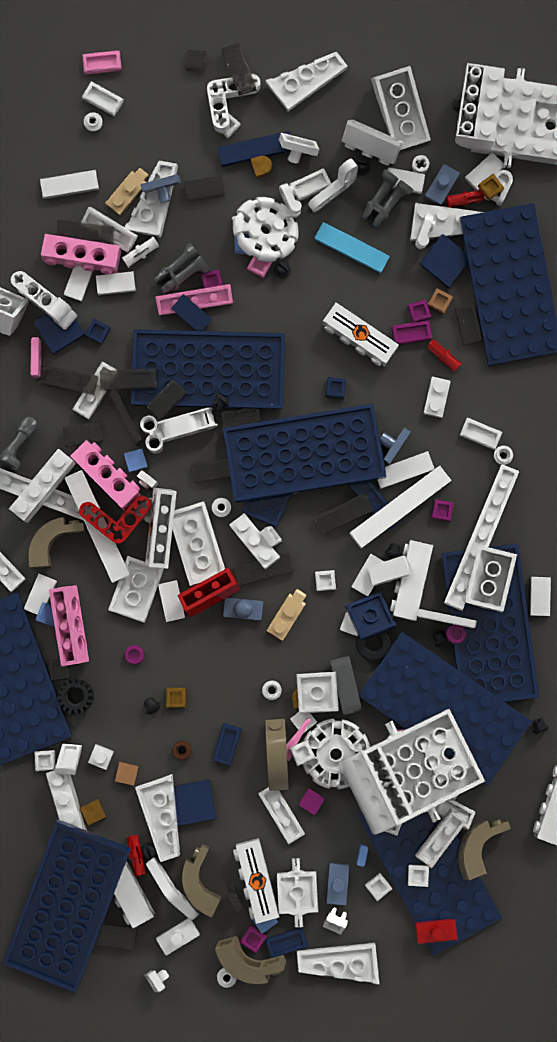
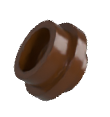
[172,741,192,760]

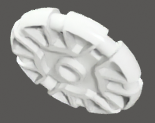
[233,197,299,262]
[302,719,370,789]

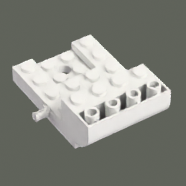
[455,63,557,168]
[338,709,485,834]

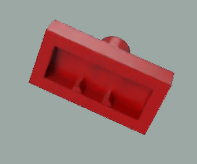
[415,918,458,944]

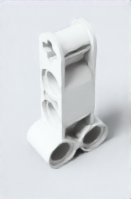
[11,271,78,330]
[140,407,218,454]

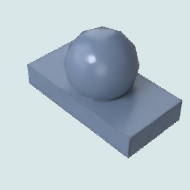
[223,598,263,621]

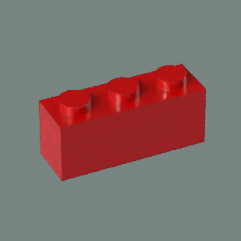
[177,568,241,617]

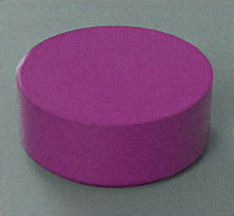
[446,624,466,644]
[125,645,144,664]

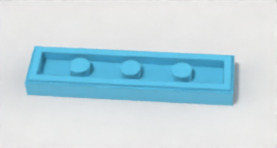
[314,222,390,274]

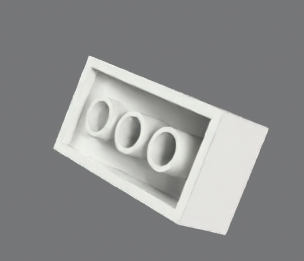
[371,66,431,150]

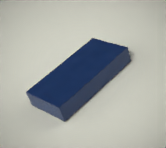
[171,294,212,331]
[212,723,242,766]
[265,927,309,958]

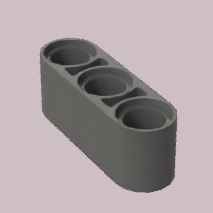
[330,656,362,715]

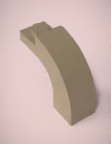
[28,517,86,569]
[265,719,289,791]
[458,819,511,880]
[182,844,221,918]
[215,936,286,984]

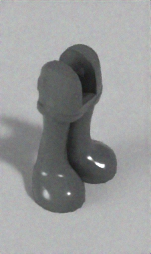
[362,169,414,228]
[153,242,211,294]
[0,417,37,472]

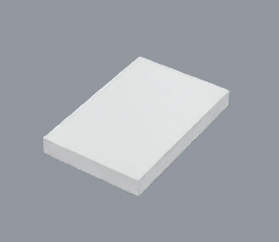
[108,556,164,623]

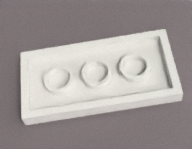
[172,501,225,586]

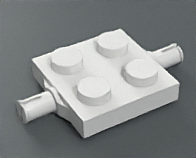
[277,858,318,927]

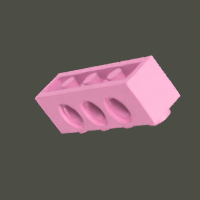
[41,234,121,274]
[71,440,142,511]
[49,585,89,666]

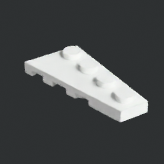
[266,52,348,112]
[125,161,178,237]
[410,203,483,241]
[135,774,180,862]
[297,943,379,984]

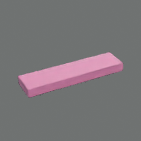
[156,284,233,315]

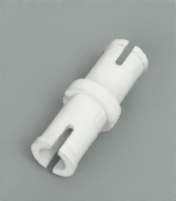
[122,237,160,268]

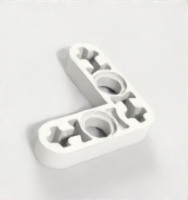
[207,74,261,133]
[308,158,358,212]
[146,857,200,921]

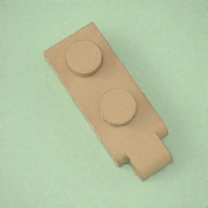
[105,168,149,217]
[267,589,306,641]

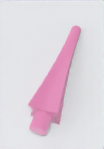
[286,718,311,761]

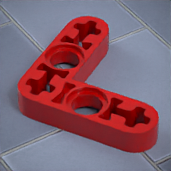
[79,496,152,544]

